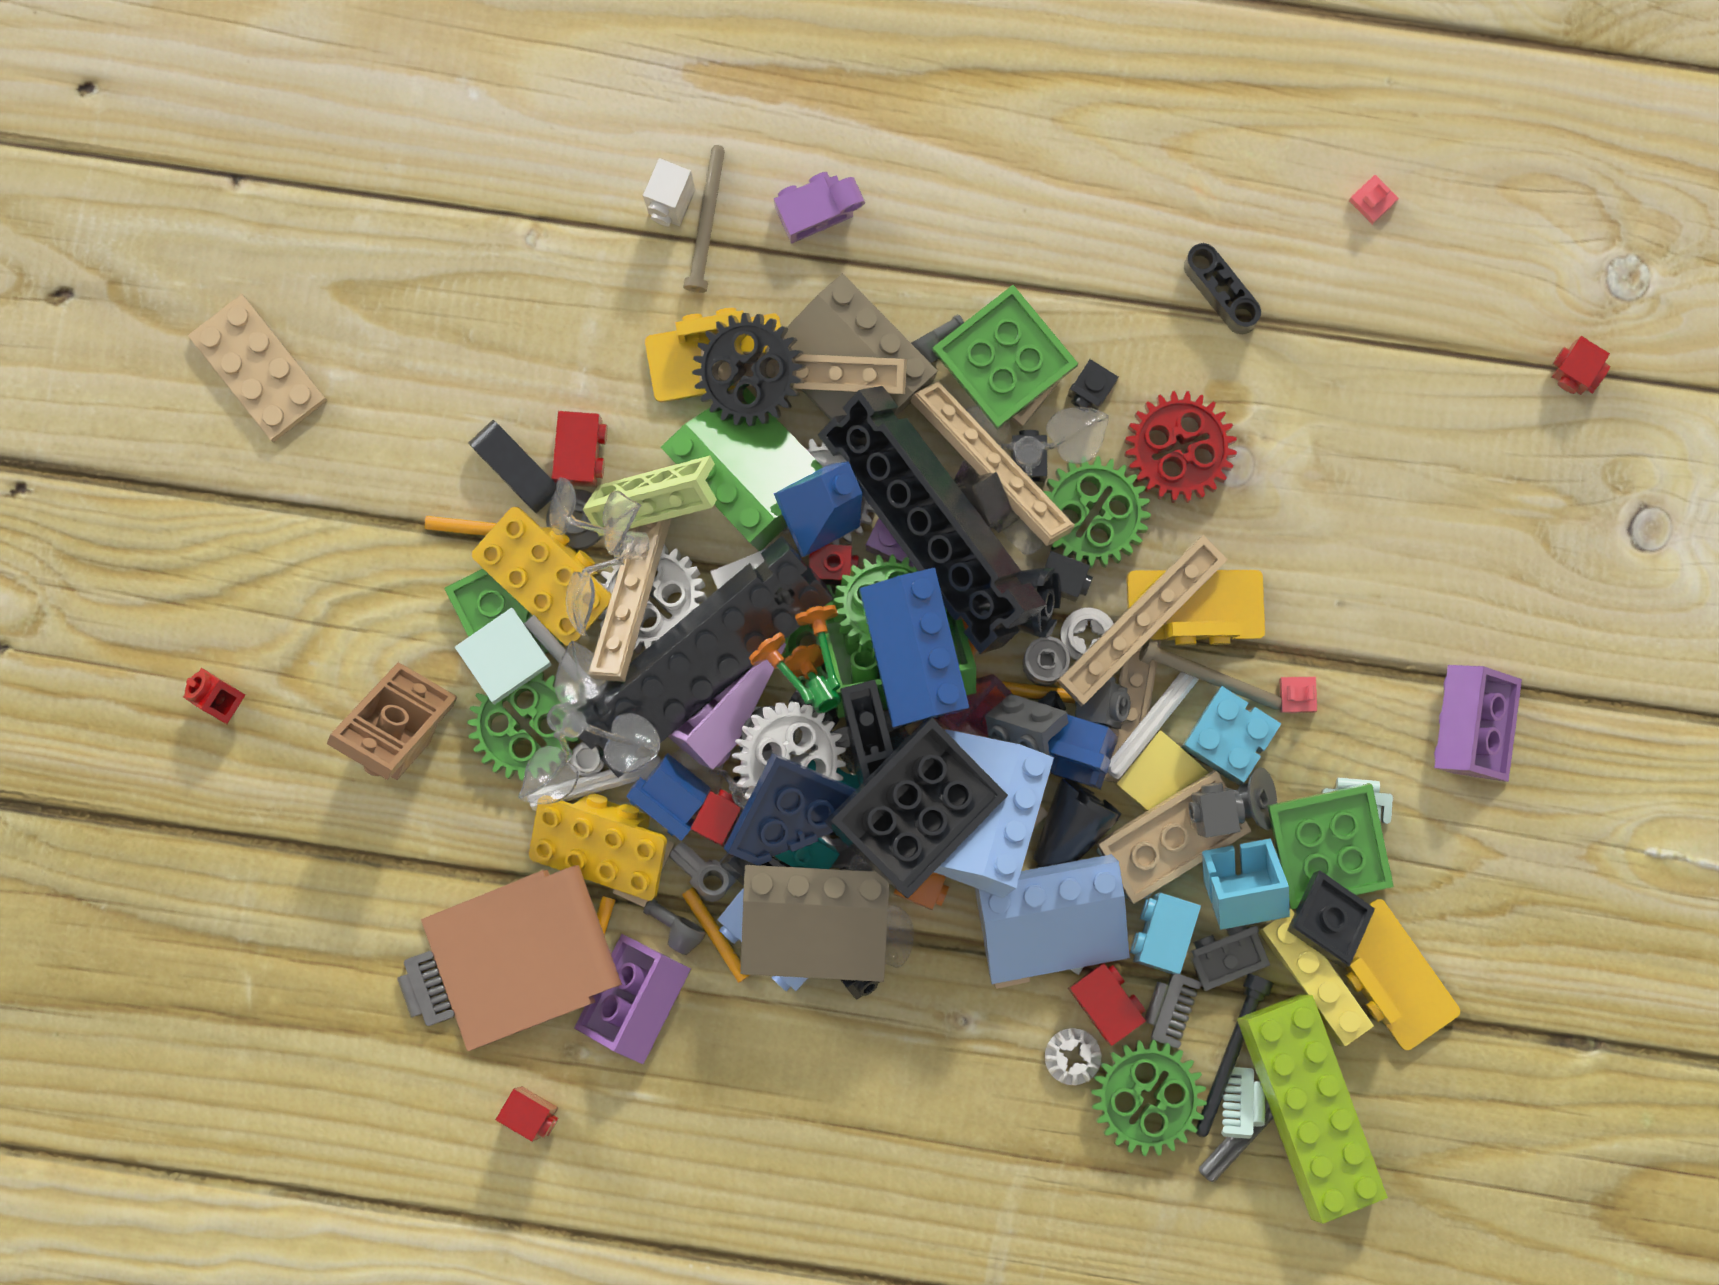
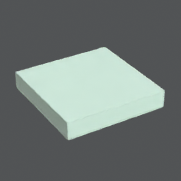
[455,608,552,705]

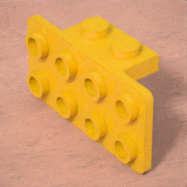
[645,308,781,403]
[472,507,612,647]
[1126,570,1265,645]
[529,794,667,901]
[1345,899,1460,1050]

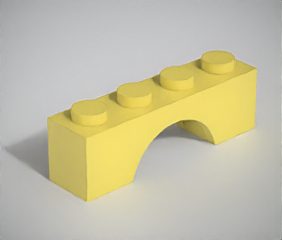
[1258,909,1374,1046]

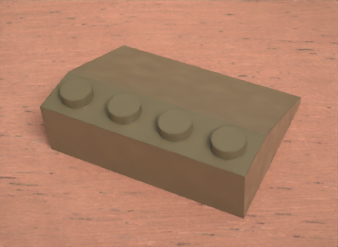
[765,273,938,420]
[741,865,889,982]

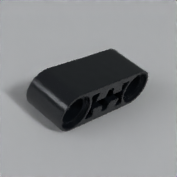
[1184,243,1261,334]
[468,420,561,514]

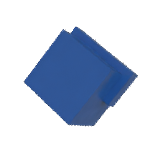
[1048,714,1118,790]
[626,753,711,841]

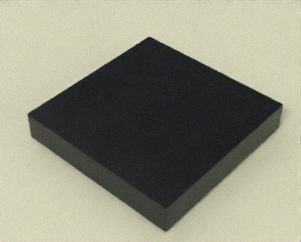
[1287,870,1375,969]

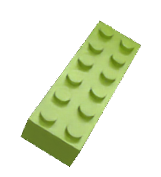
[1237,994,1388,1224]

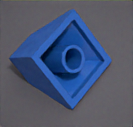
[773,461,863,557]

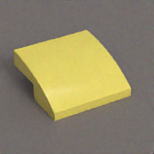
[1115,730,1209,812]

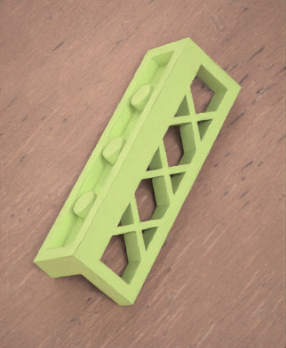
[583,456,717,536]

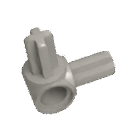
[669,842,736,902]

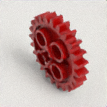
[1124,391,1237,503]

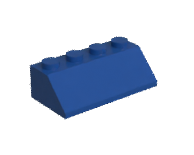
[859,568,969,728]

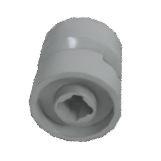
[1022,636,1070,686]

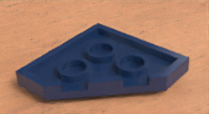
[724,753,856,866]

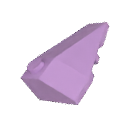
[668,643,786,770]

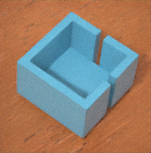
[1181,686,1281,785]
[1202,838,1290,930]
[1130,893,1201,974]

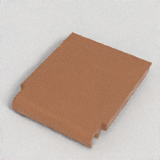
[421,865,622,1051]

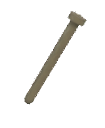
[683,145,725,293]
[1139,638,1282,710]

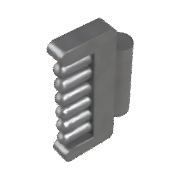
[397,951,455,1026]
[1145,974,1201,1048]

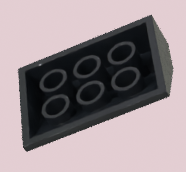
[825,718,1008,898]

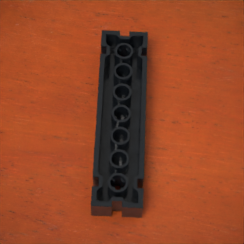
[818,386,1047,654]
[568,536,834,778]

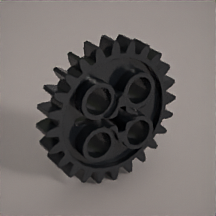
[692,313,806,426]

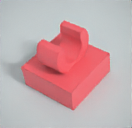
[1349,175,1399,225]
[1279,677,1317,713]

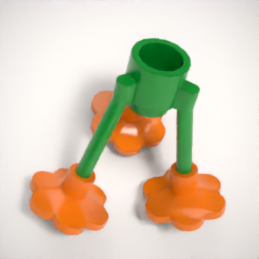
[749,605,841,713]

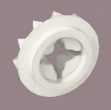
[1060,608,1114,660]
[1045,1028,1102,1085]

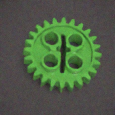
[1043,456,1151,569]
[833,554,947,659]
[467,672,580,781]
[1091,1040,1207,1156]

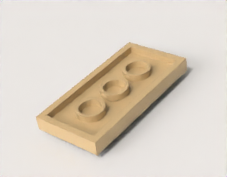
[188,294,327,443]
[1096,770,1251,904]

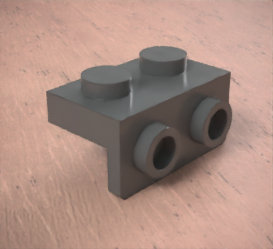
[985,694,1068,756]
[1188,925,1270,991]

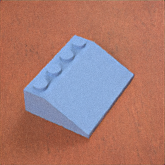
[934,729,1054,898]
[975,854,1130,984]

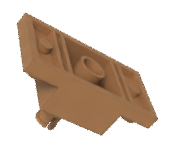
[327,662,457,780]

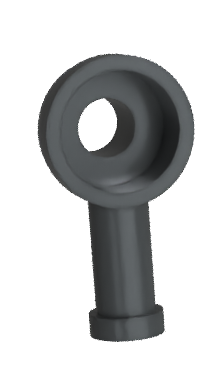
[911,314,964,363]
[643,899,706,955]

